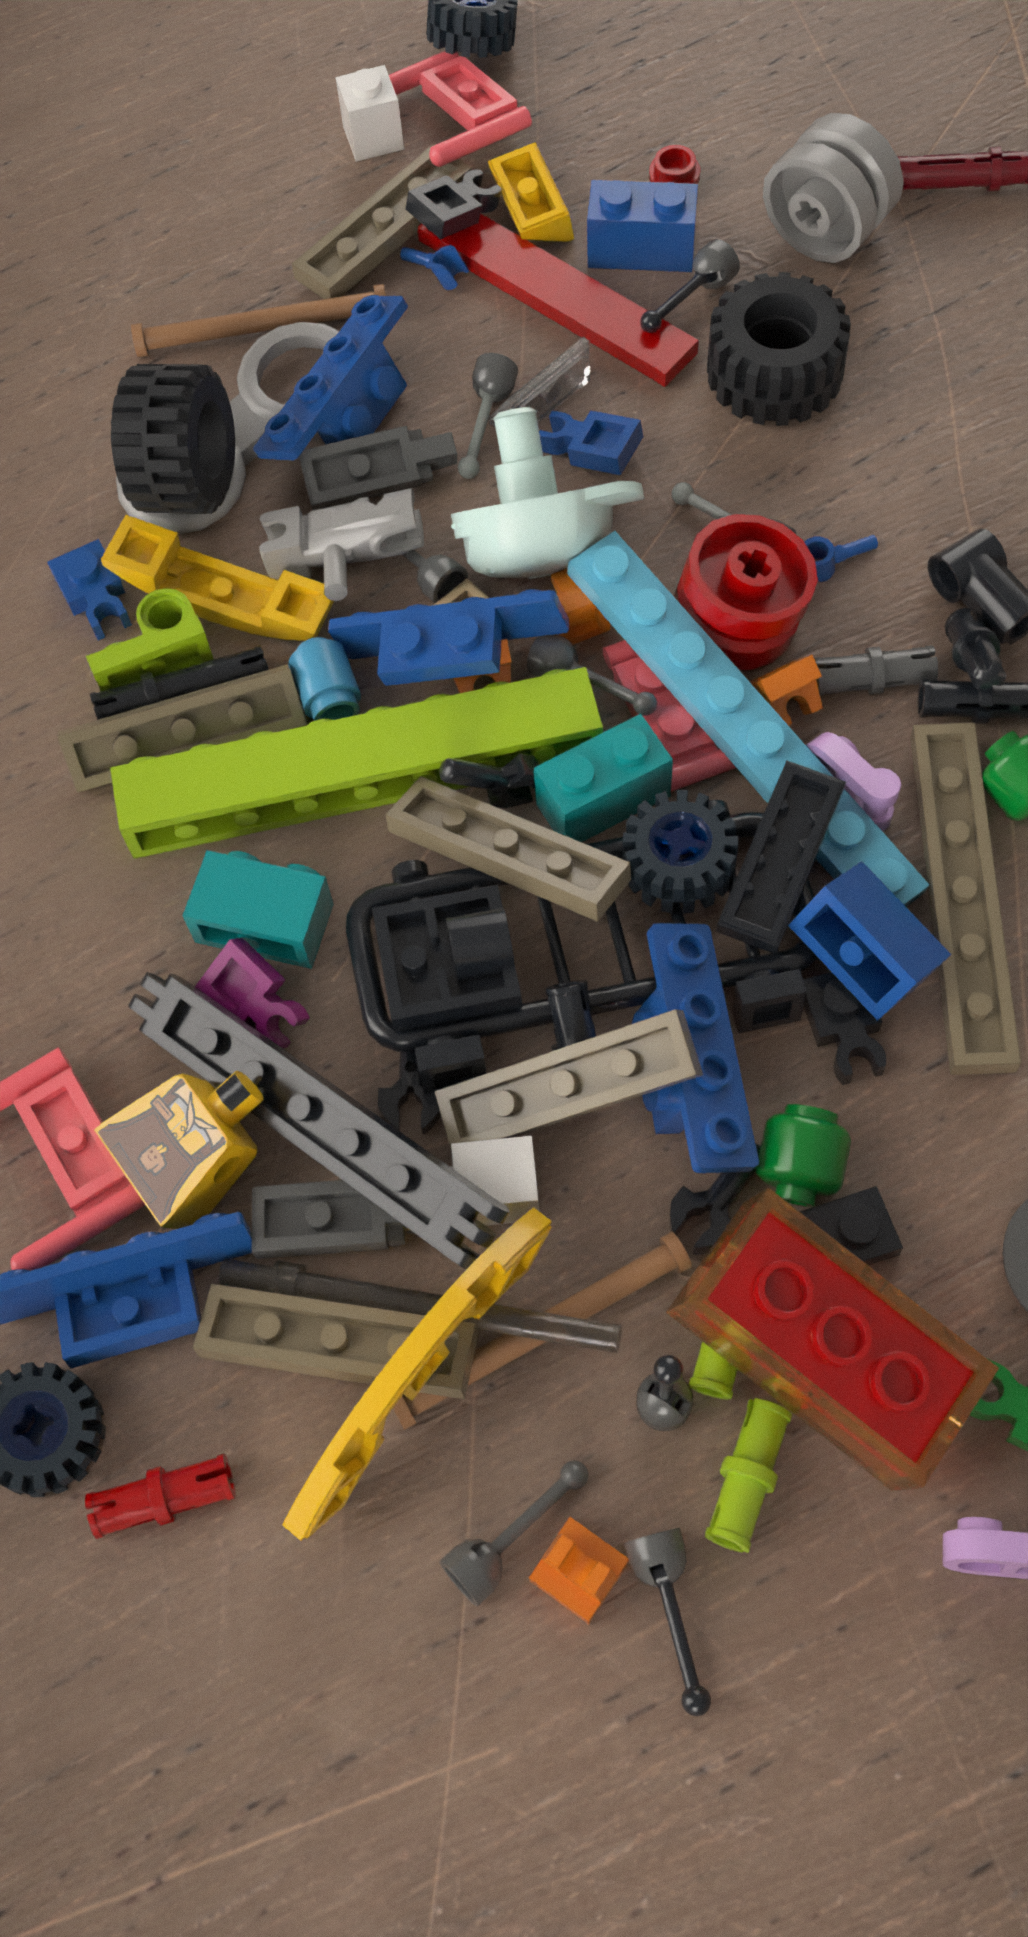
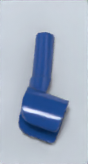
[400,245,470,290]
[804,535,878,582]

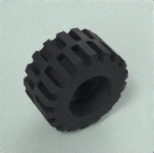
[707,272,851,426]
[111,364,235,514]

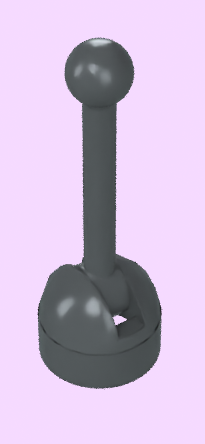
[402,550,468,603]
[527,634,657,716]
[439,1460,588,1607]

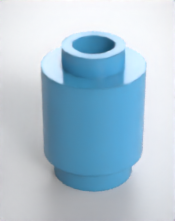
[288,637,361,721]

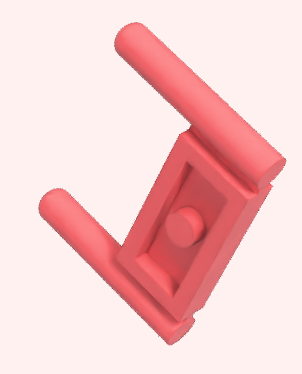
[389,51,532,167]
[602,640,736,792]
[0,1047,145,1271]

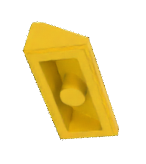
[487,142,574,242]

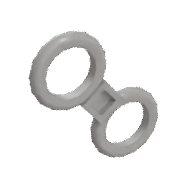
[116,322,339,535]

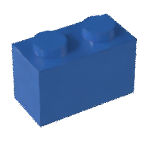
[587,180,698,272]
[788,861,952,1021]

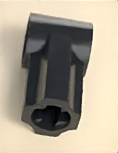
[927,528,1028,645]

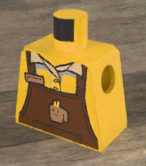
[94,1070,263,1229]

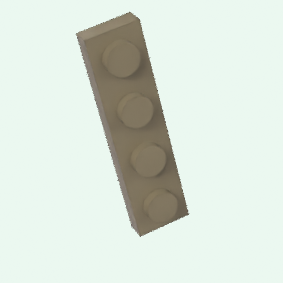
[292,143,472,299]
[57,664,307,793]
[385,776,631,922]
[435,1009,703,1152]
[193,1284,479,1399]

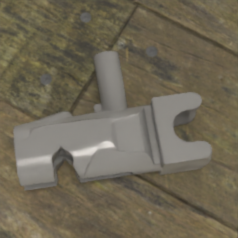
[259,488,424,601]

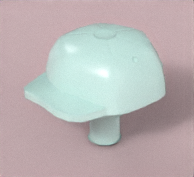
[451,407,644,579]

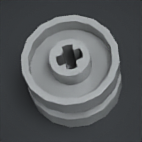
[763,113,904,263]

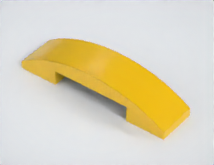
[101,515,334,641]

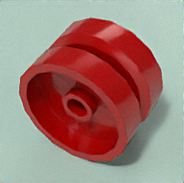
[674,514,818,670]

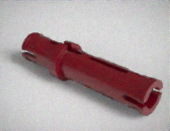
[897,146,1028,191]

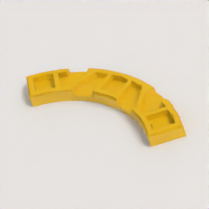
[282,1207,552,1541]

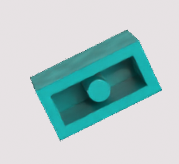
[534,714,673,842]
[182,850,334,969]

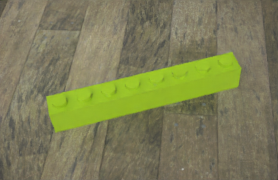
[110,667,603,859]

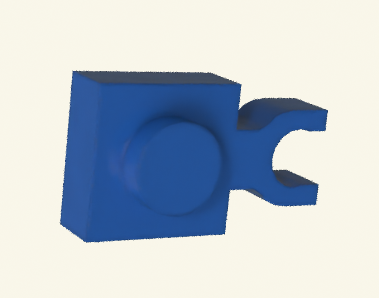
[539,410,644,475]
[47,539,132,641]

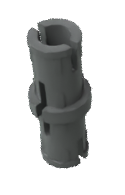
[814,645,938,696]

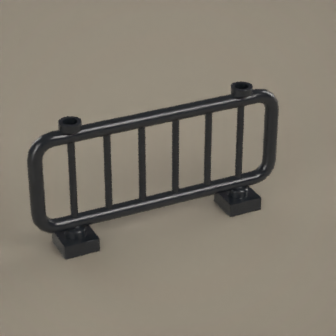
[346,800,818,1094]

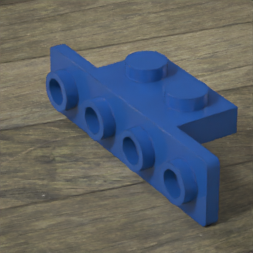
[253,295,408,460]
[328,589,569,686]
[631,923,759,1173]
[0,1212,252,1369]

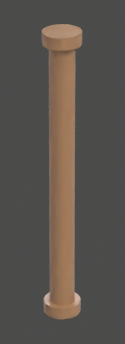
[131,284,386,357]
[393,1231,692,1430]

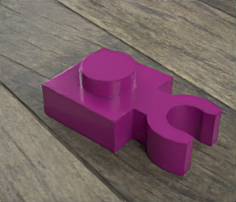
[195,937,310,1049]

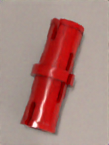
[85,1453,236,1539]

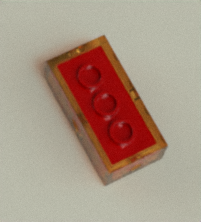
[666,1187,999,1491]

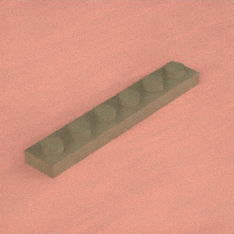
[910,723,1021,1075]

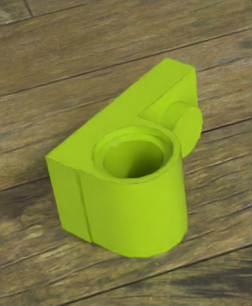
[86,588,214,691]

